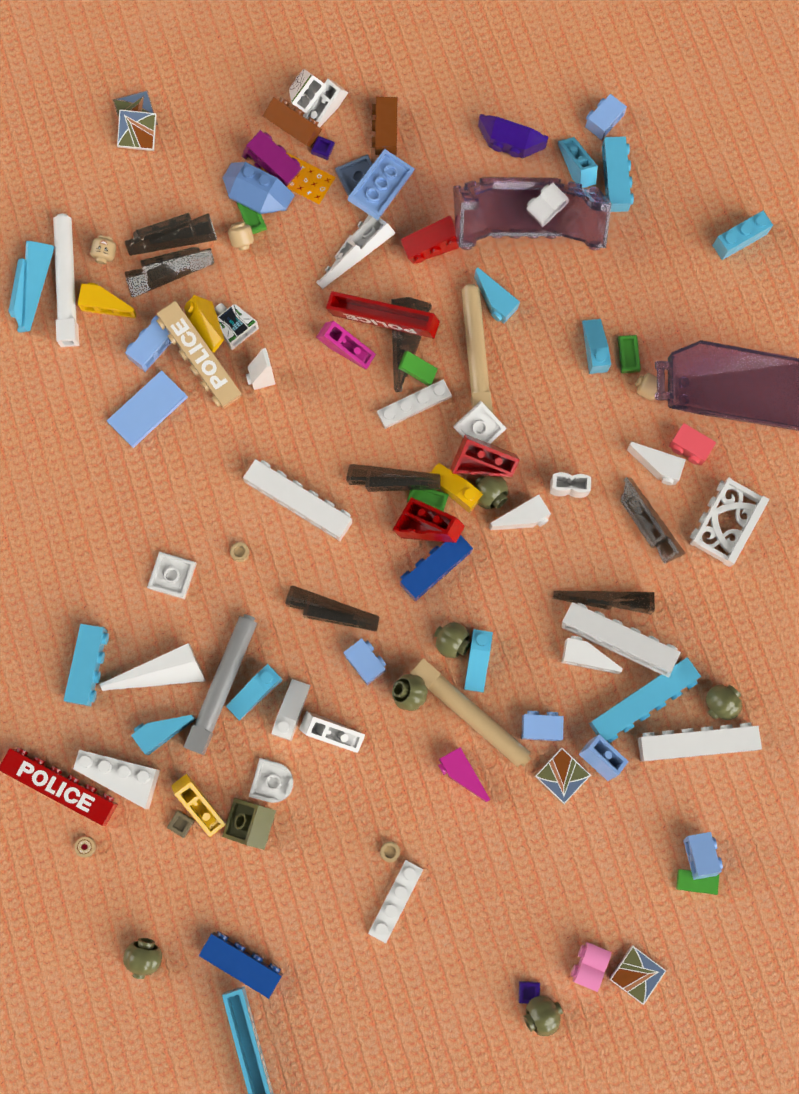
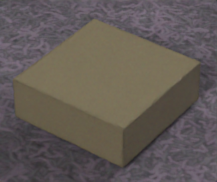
[167,810,195,838]

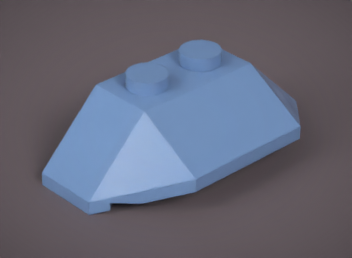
[223,162,295,214]

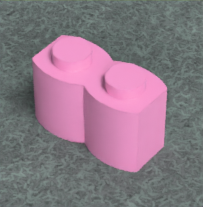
[571,942,612,992]

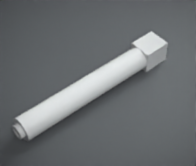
[53,213,79,347]

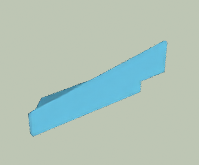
[9,241,54,333]

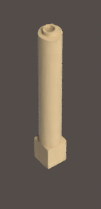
[461,284,493,413]
[410,658,531,767]

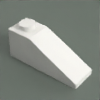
[303,79,348,127]
[246,348,275,390]
[627,442,686,485]
[489,495,551,530]
[561,636,622,674]
[271,679,311,741]
[299,711,365,753]

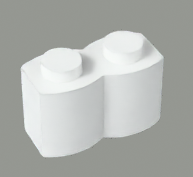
[526,183,569,227]
[550,472,591,498]

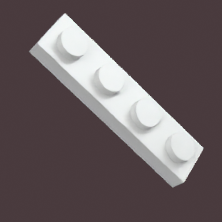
[377,379,452,429]
[368,860,423,943]

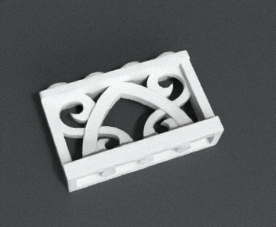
[690,477,770,567]

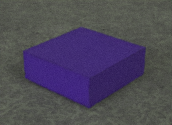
[311,136,335,160]
[518,981,540,1004]

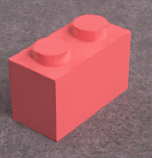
[669,423,716,466]

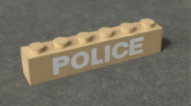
[156,301,242,409]

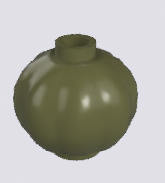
[475,476,508,509]
[434,622,471,658]
[392,674,428,711]
[706,685,742,720]
[123,938,162,979]
[523,996,563,1036]

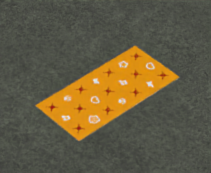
[261,152,336,205]

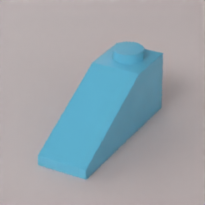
[558,137,598,188]
[474,267,520,324]
[582,319,611,374]
[464,629,493,693]
[226,664,283,721]
[131,715,196,755]

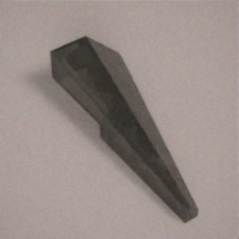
[391,297,432,392]
[552,591,655,615]

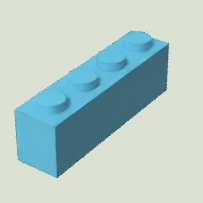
[602,137,634,212]
[64,624,109,707]

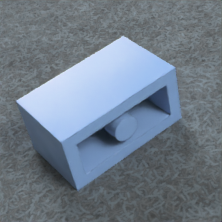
[585,94,627,140]
[343,638,386,685]
[521,711,564,741]
[579,735,629,781]
[683,832,723,880]

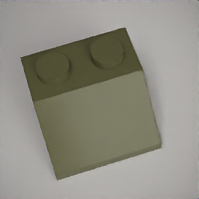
[222,798,276,850]

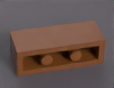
[372,96,398,155]
[263,97,322,148]

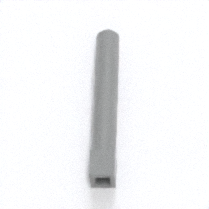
[184,614,257,755]

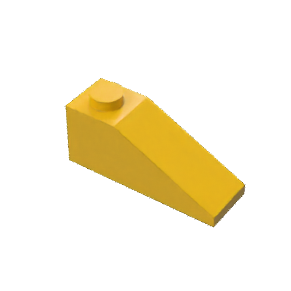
[78,283,137,318]
[184,295,224,353]
[426,463,483,513]
[171,774,226,837]

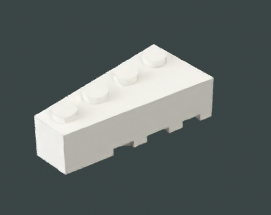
[73,750,160,809]

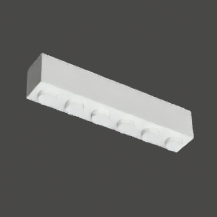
[243,459,352,541]
[562,602,681,678]
[637,723,762,762]

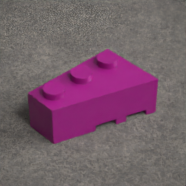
[242,130,302,187]

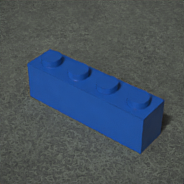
[400,535,473,602]
[199,931,283,999]

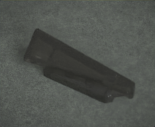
[125,213,217,256]
[125,247,214,297]
[346,464,441,492]
[621,477,685,564]
[285,586,379,632]

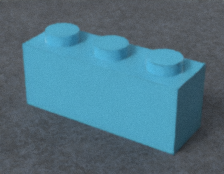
[712,211,773,260]

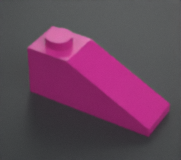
[316,321,376,369]
[438,747,490,802]

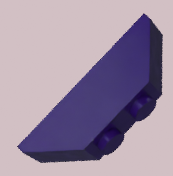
[478,114,548,158]

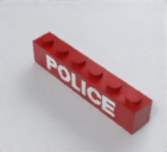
[326,291,440,339]
[0,747,118,826]

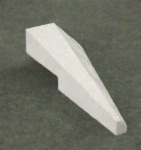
[316,214,396,289]
[99,643,206,691]

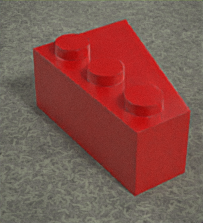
[400,215,467,264]
[450,434,520,477]
[392,497,465,543]

